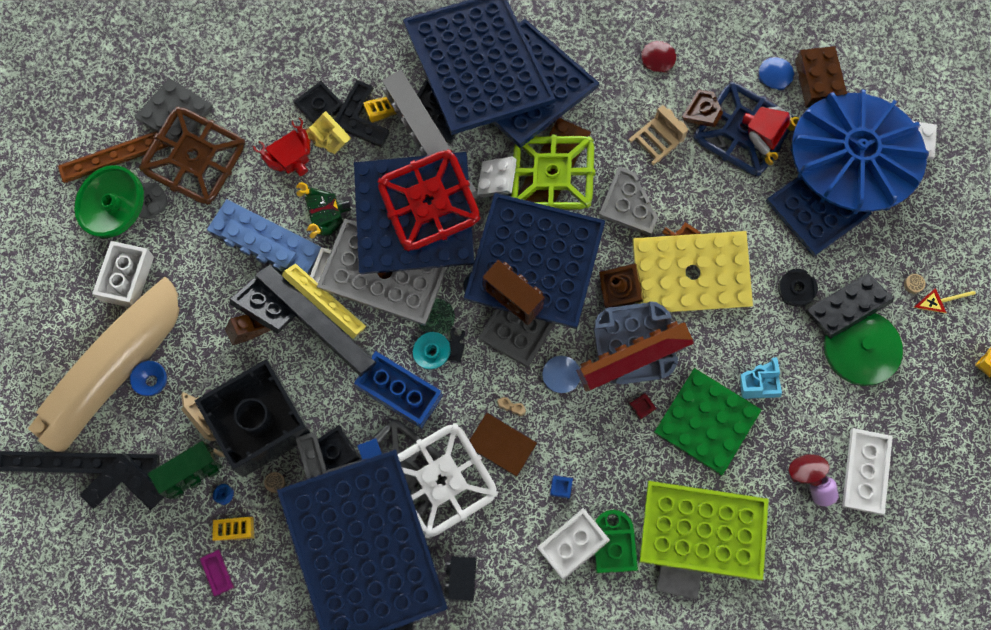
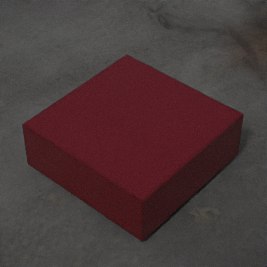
[629,393,657,420]

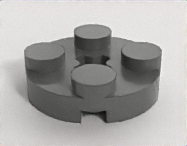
[138,182,167,219]

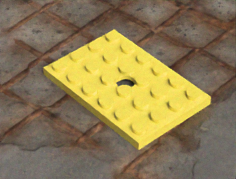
[632,231,753,312]

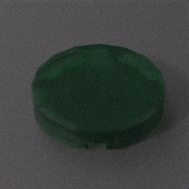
[418,298,455,335]

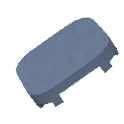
[593,302,678,385]

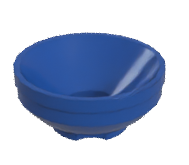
[130,361,167,396]

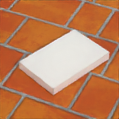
[537,508,610,580]

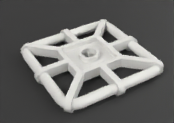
[398,423,498,539]

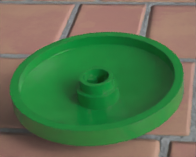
[74,165,144,238]
[824,313,903,386]

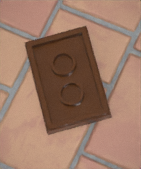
[469,413,537,477]

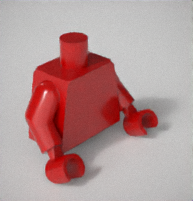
[252,117,311,176]

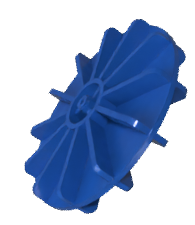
[791,89,929,214]

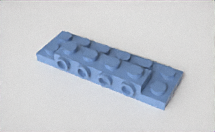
[207,199,321,275]

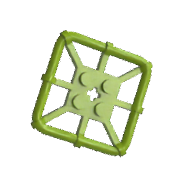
[511,134,596,210]

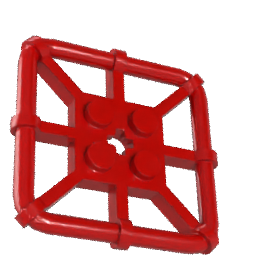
[377,149,481,252]

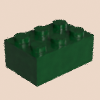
[148,440,223,500]

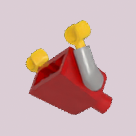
[742,106,800,165]

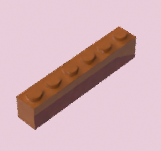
[576,321,694,392]

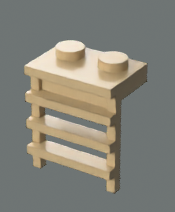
[628,105,688,166]

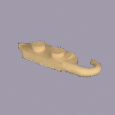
[181,392,225,457]

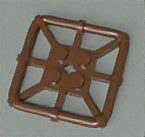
[139,106,246,205]

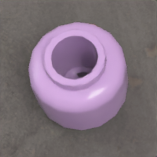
[810,476,838,507]

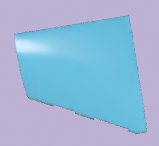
[740,357,782,399]

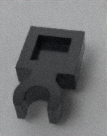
[447,328,465,364]

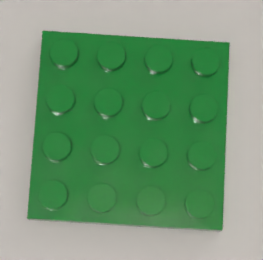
[654,368,762,476]

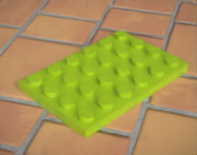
[639,481,769,581]

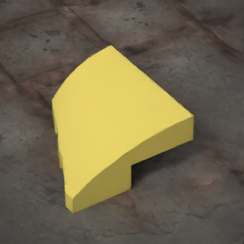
[306,112,351,154]

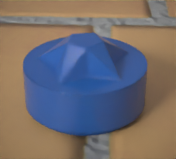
[213,484,234,505]

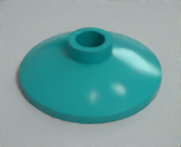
[413,332,451,370]

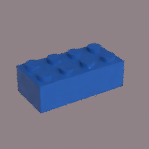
[354,351,443,429]

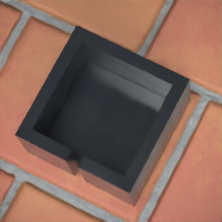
[444,556,477,603]

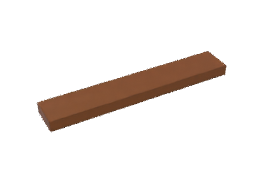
[58,132,169,184]

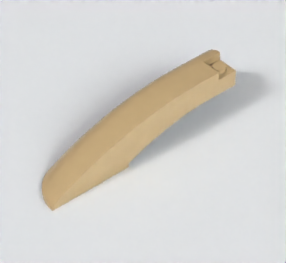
[28,277,179,452]

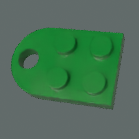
[595,510,638,574]

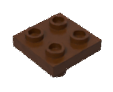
[599,263,644,308]

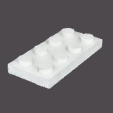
[842,428,893,515]

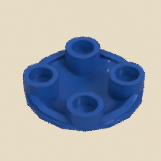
[759,57,794,90]

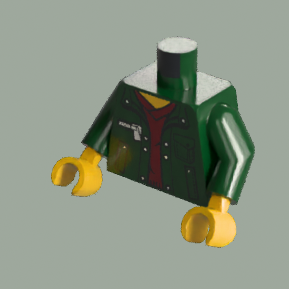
[296,182,351,239]

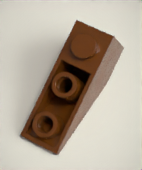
[225,314,271,346]

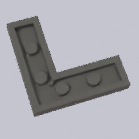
[296,432,366,479]

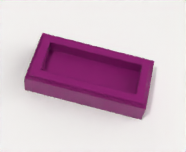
[199,550,235,597]

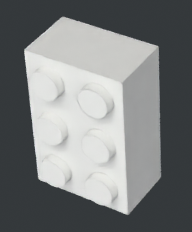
[92,241,154,307]

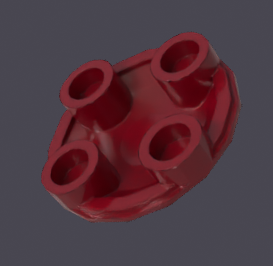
[641,41,677,73]
[788,454,830,486]

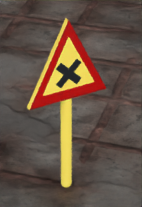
[914,288,976,313]

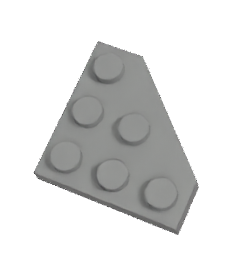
[598,166,658,236]

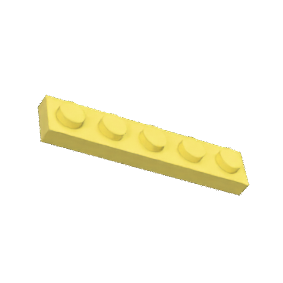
[282,263,366,339]

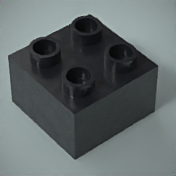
[194,359,312,478]

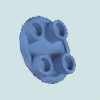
[542,355,580,393]

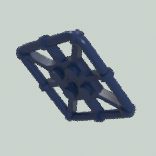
[693,82,794,177]

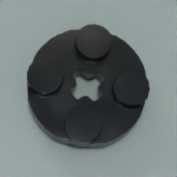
[778,269,818,307]

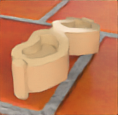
[497,397,526,416]

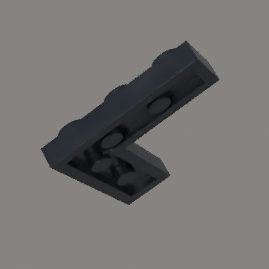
[335,80,390,148]
[79,452,165,511]

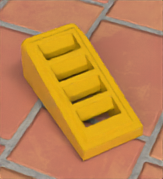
[363,97,396,123]
[212,517,254,541]

